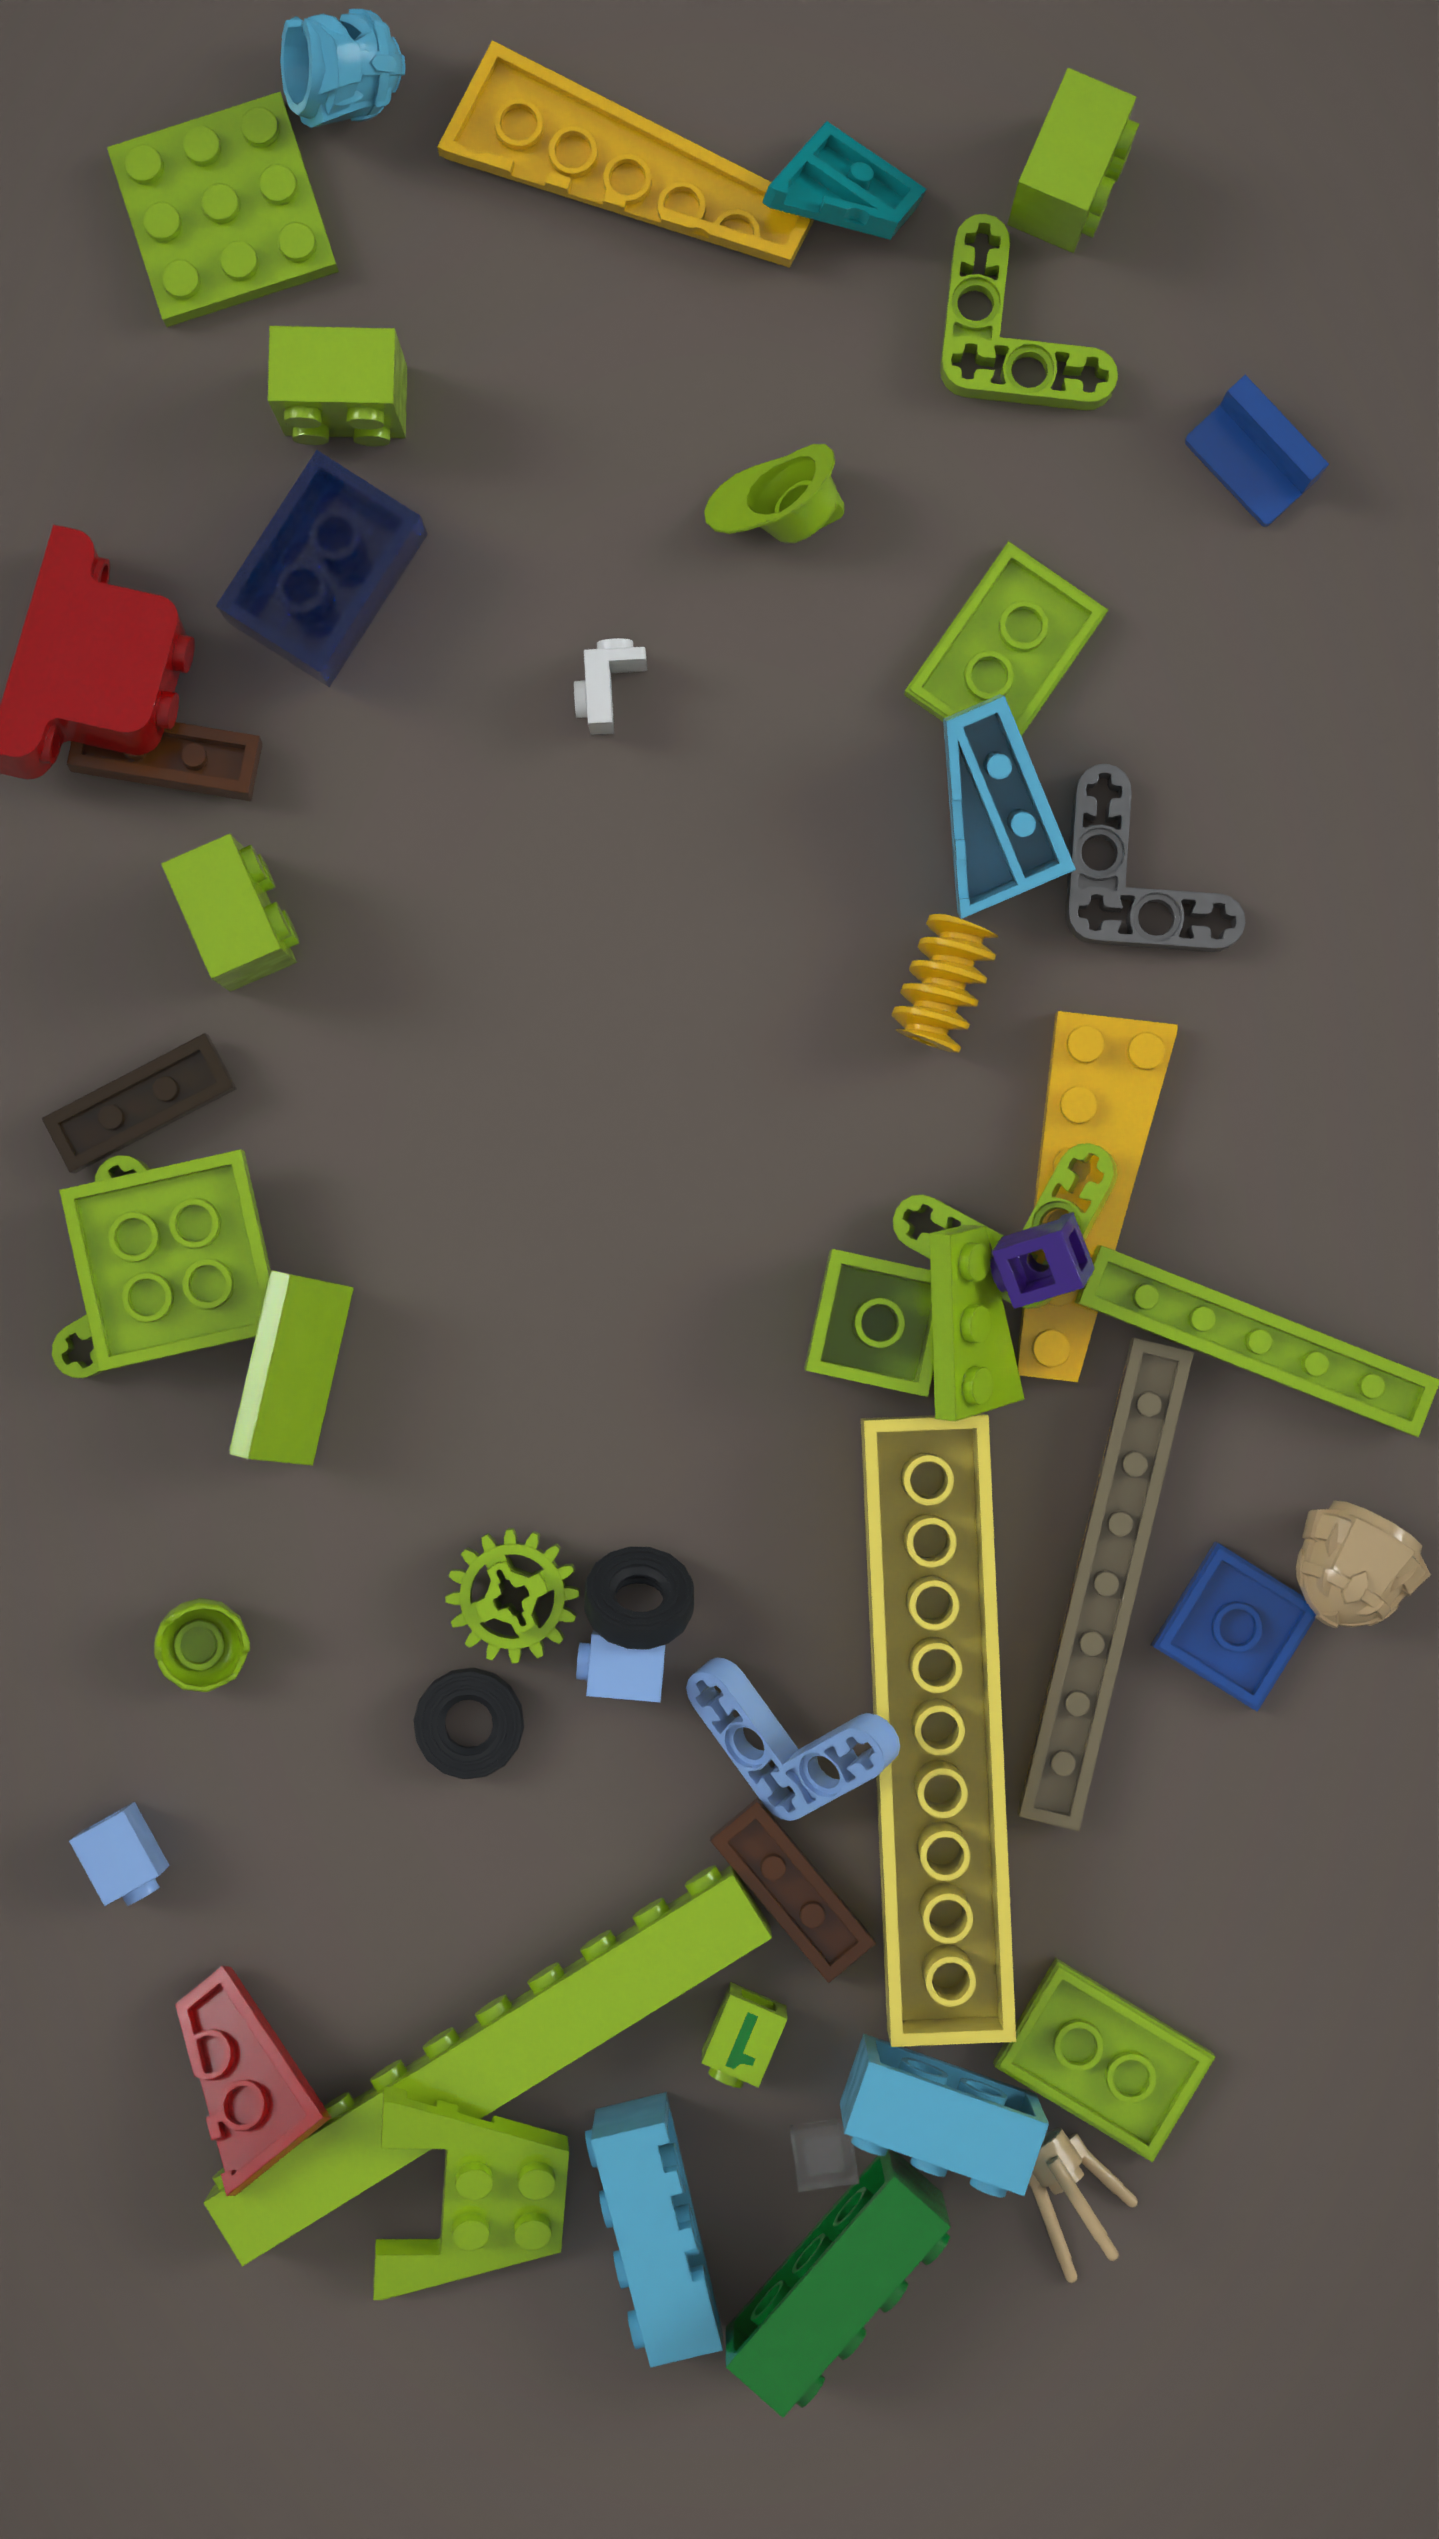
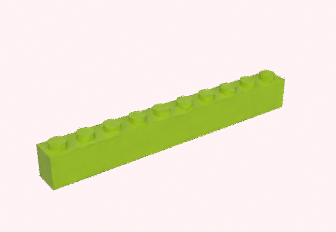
[203,1865,772,2267]

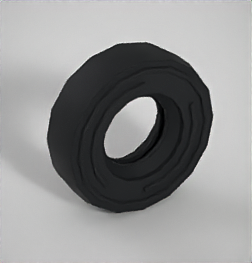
[584,1546,694,1649]
[413,1667,524,1779]

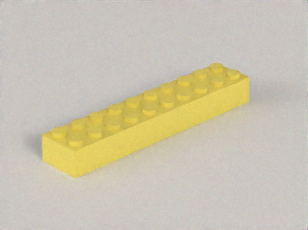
[861,1413,1016,2047]

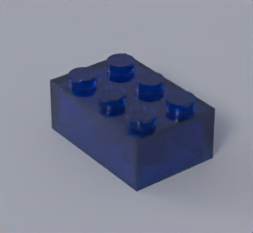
[216,450,428,687]

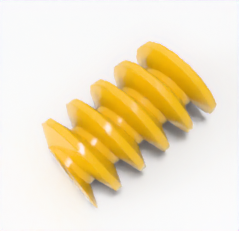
[891,914,998,1053]

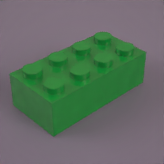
[726,2149,951,2418]

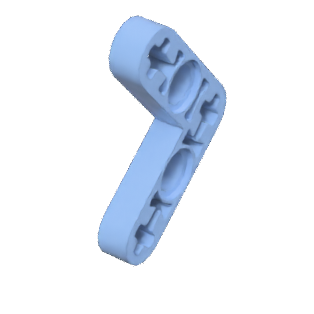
[686,1657,900,1821]

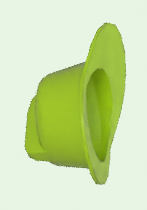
[704,444,845,543]

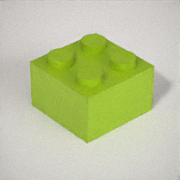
[1007,68,1140,253]
[268,326,407,446]
[161,834,300,992]
[804,1249,934,1397]

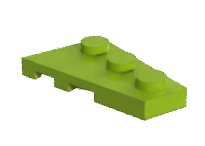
[929,1225,1025,1421]

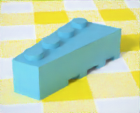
[585,2092,723,2368]

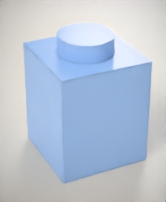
[576,1630,666,1703]
[69,1802,170,1906]

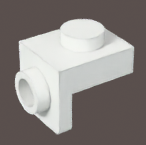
[574,638,647,735]

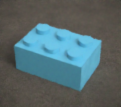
[840,2033,1049,2198]

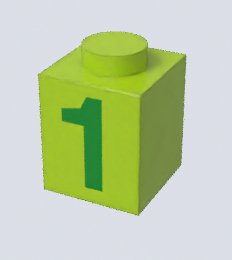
[701,1982,788,2088]

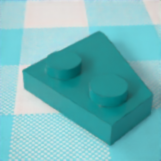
[762,121,927,240]

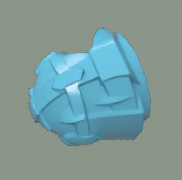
[280,8,405,128]

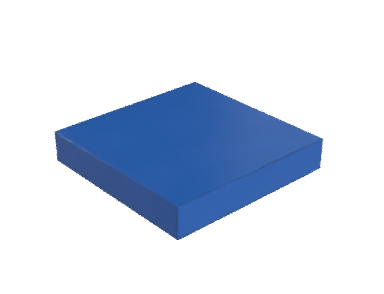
[1151,1542,1316,1712]

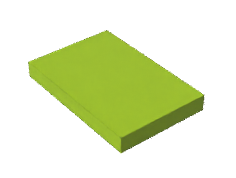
[904,541,1108,737]
[229,1270,354,1466]
[993,1957,1215,2163]

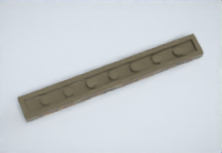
[1017,1338,1194,1831]

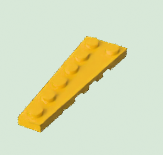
[437,40,814,268]
[1016,1011,1178,1382]

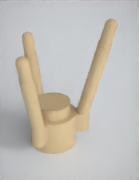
[1029,2127,1138,2283]

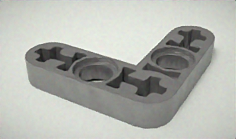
[1065,764,1246,952]

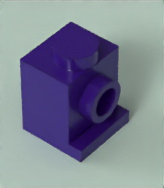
[990,1212,1095,1309]

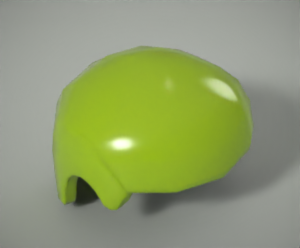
[154,1598,250,1692]

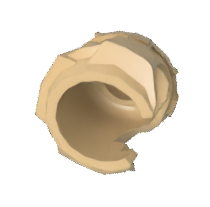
[1296,1500,1431,1628]

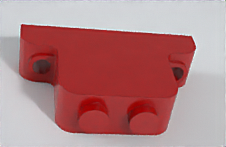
[0,524,195,779]

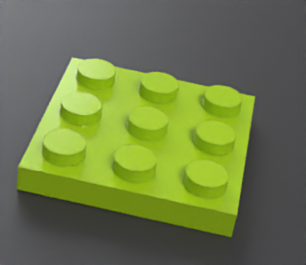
[107,92,339,327]
[59,1149,271,1371]

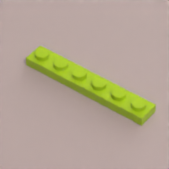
[1075,1245,1439,1437]

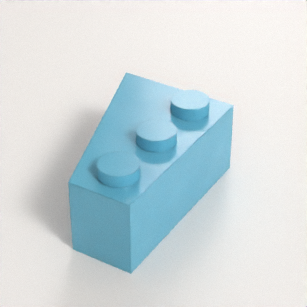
[943,694,1076,919]

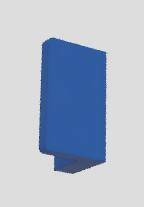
[1185,374,1329,527]

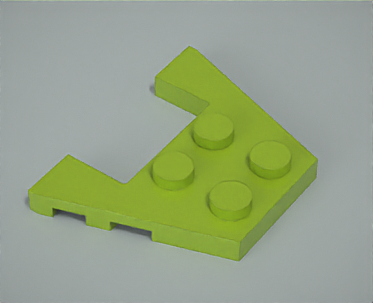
[373,2087,569,2300]

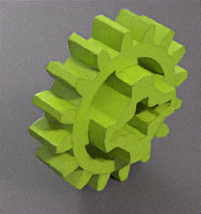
[445,1528,580,1664]

